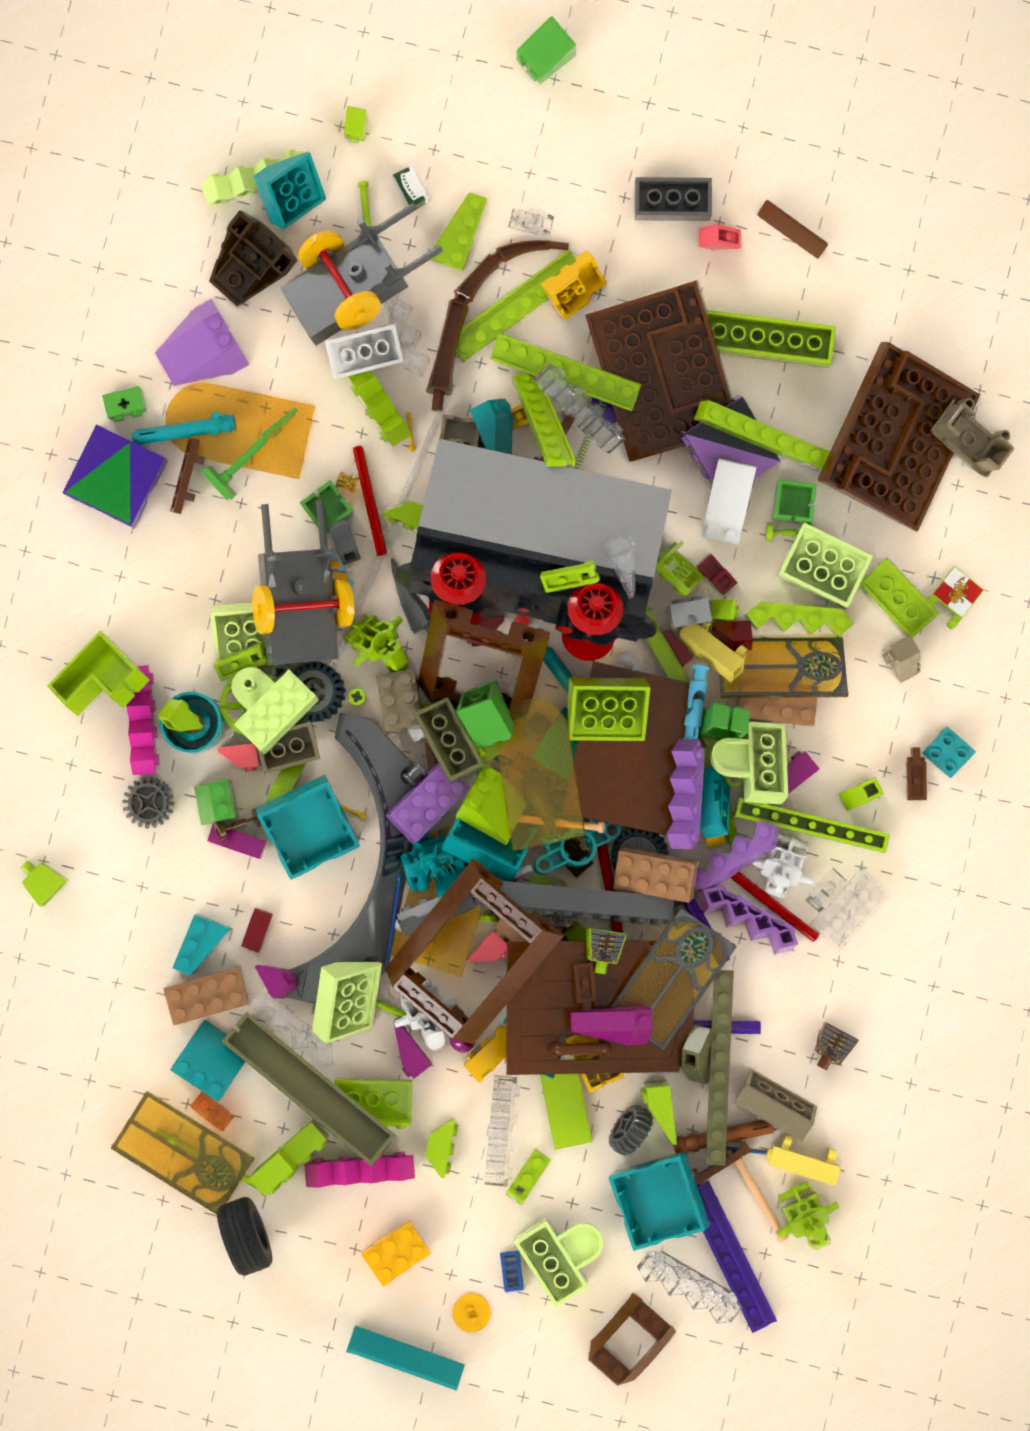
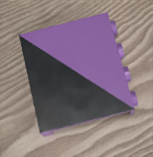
[681,395,781,489]

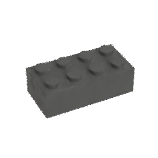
[634,177,712,221]

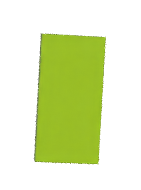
[859,557,940,638]
[540,1074,593,1150]

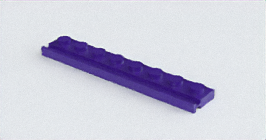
[697,1180,777,1333]

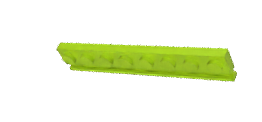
[456,250,576,363]
[490,332,642,411]
[512,373,576,467]

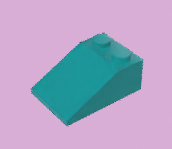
[470,398,513,455]

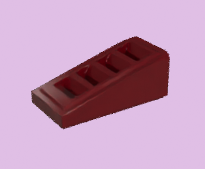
[663,630,694,668]

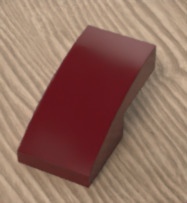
[696,553,738,595]
[241,907,273,953]

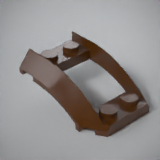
[588,1293,676,1386]

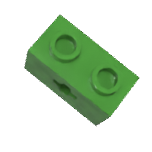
[102,386,147,422]

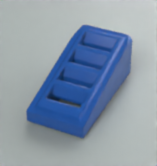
[500,1250,525,1293]

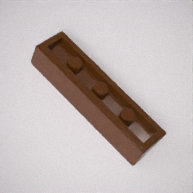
[757,200,828,259]

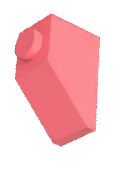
[699,224,741,250]
[218,743,261,772]
[467,930,507,962]

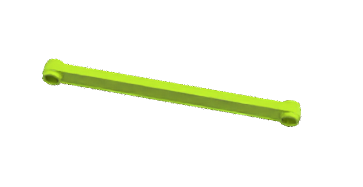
[646,606,743,788]

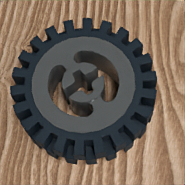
[293,661,346,722]

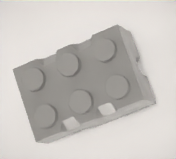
[666,595,712,630]

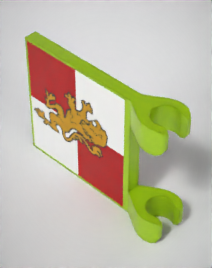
[928,566,984,630]

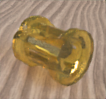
[335,471,359,494]

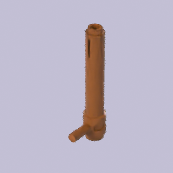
[673,1120,777,1154]

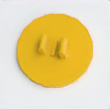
[452,1293,491,1333]

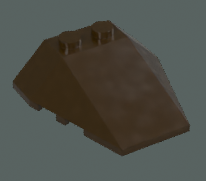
[209,210,298,307]

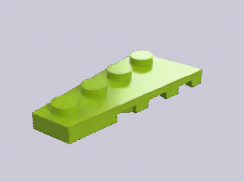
[430,192,487,271]

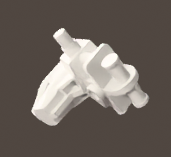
[752,834,815,898]
[393,979,459,1052]

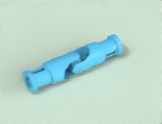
[682,664,710,739]

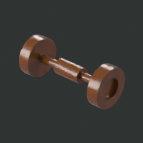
[214,808,262,841]

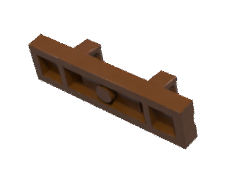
[170,438,205,514]

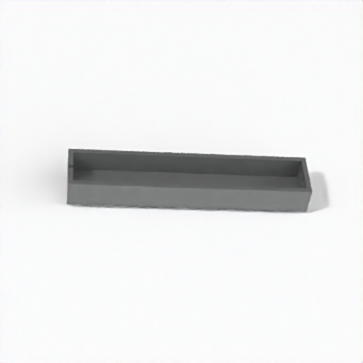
[475,881,674,926]

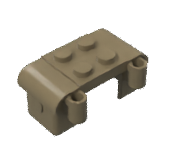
[931,398,1014,477]

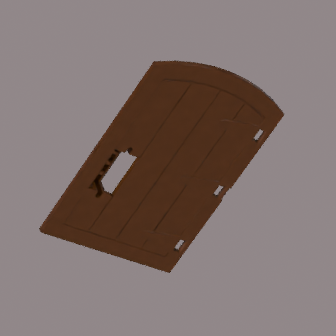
[506,940,694,1075]

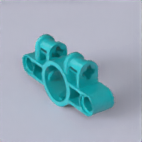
[533,818,621,875]

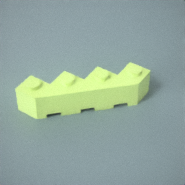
[201,149,304,205]

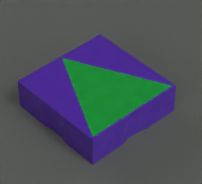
[62,424,168,529]

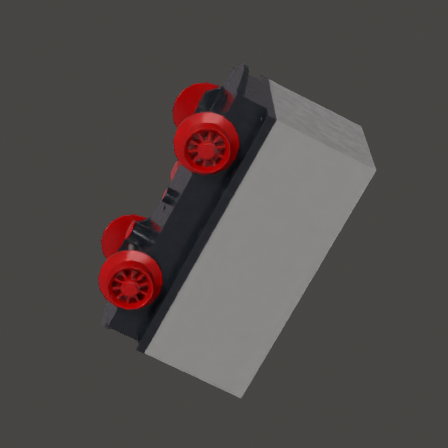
[394,439,672,661]

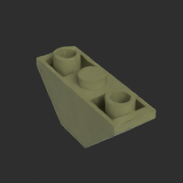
[681,1024,712,1084]

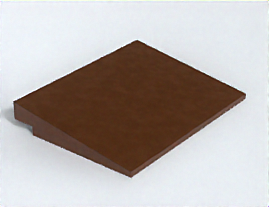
[585,280,733,462]
[817,342,980,532]
[563,661,700,835]

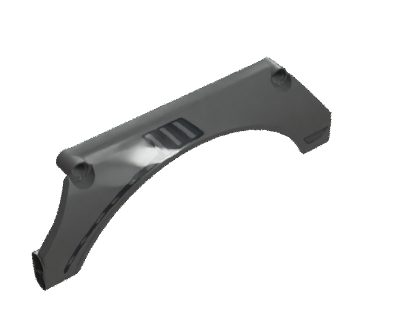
[286,713,424,1003]

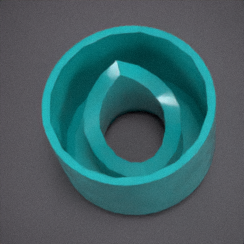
[160,692,225,754]

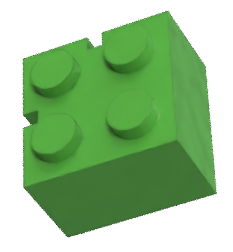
[299,480,354,533]
[772,480,817,524]
[698,702,750,740]

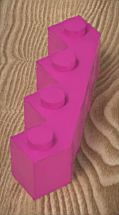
[126,665,160,775]
[304,1151,415,1188]

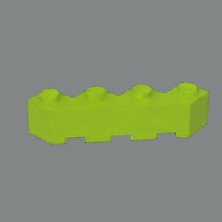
[348,370,412,447]
[744,602,854,637]

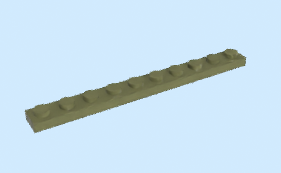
[705,970,734,1166]

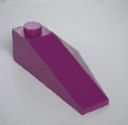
[570,1005,653,1046]

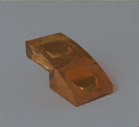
[190,1091,234,1131]

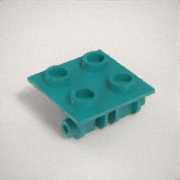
[922,726,976,778]
[430,857,469,898]

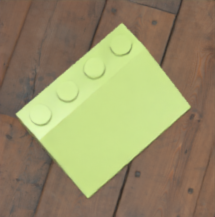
[777,523,873,609]
[210,602,266,661]
[312,962,382,1043]

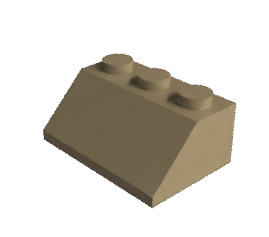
[257,722,320,774]

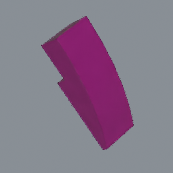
[207,823,267,859]

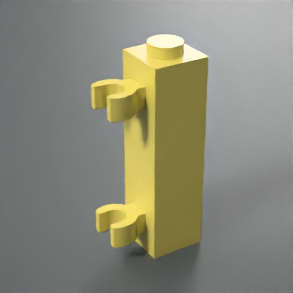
[679,622,748,682]
[765,1134,841,1186]

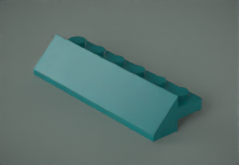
[346,1325,465,1391]

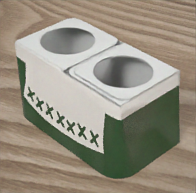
[392,166,429,209]

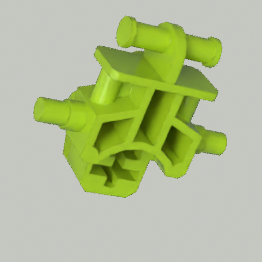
[343,614,408,673]
[776,1180,840,1250]

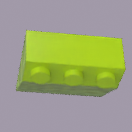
[455,764,528,845]
[641,1080,677,1145]

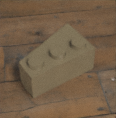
[882,635,921,683]

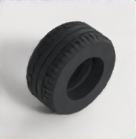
[217,1197,273,1276]

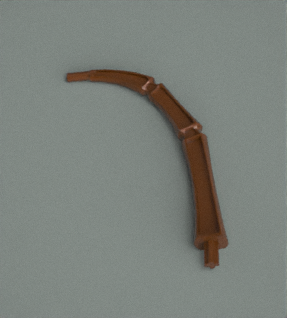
[426,240,569,412]

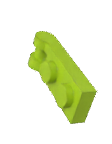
[540,560,600,593]
[213,642,267,681]
[505,1149,551,1205]

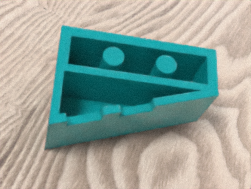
[700,766,731,839]
[172,914,232,975]

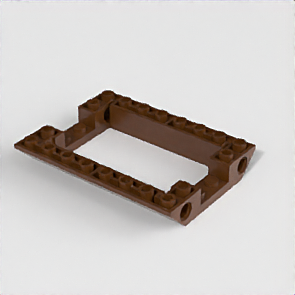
[418,600,550,721]
[385,858,564,1044]

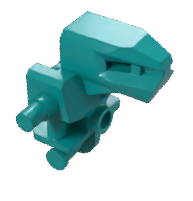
[400,831,454,892]

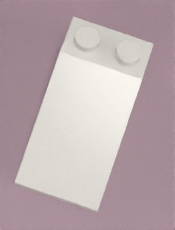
[325,324,404,379]
[701,458,756,545]

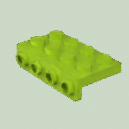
[656,540,705,597]
[335,1078,412,1129]

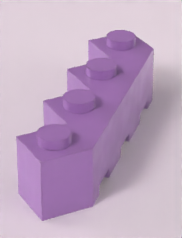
[666,739,705,849]
[695,821,780,891]
[697,885,798,955]

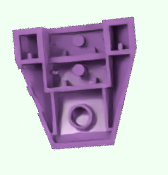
[155,299,249,386]

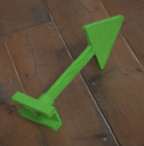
[201,408,298,500]

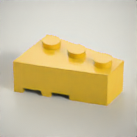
[464,1025,506,1083]

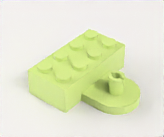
[231,667,319,755]
[710,722,788,805]
[514,1218,603,1308]

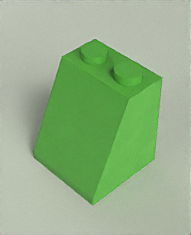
[516,16,576,85]
[456,680,514,749]
[194,779,239,825]

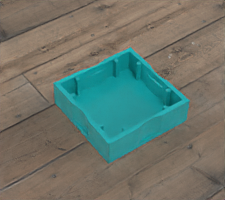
[255,774,360,880]
[441,809,540,882]
[608,1151,710,1251]

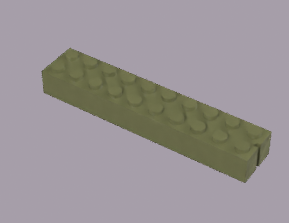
[221,1012,397,1167]

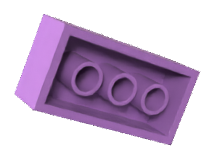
[385,762,470,843]

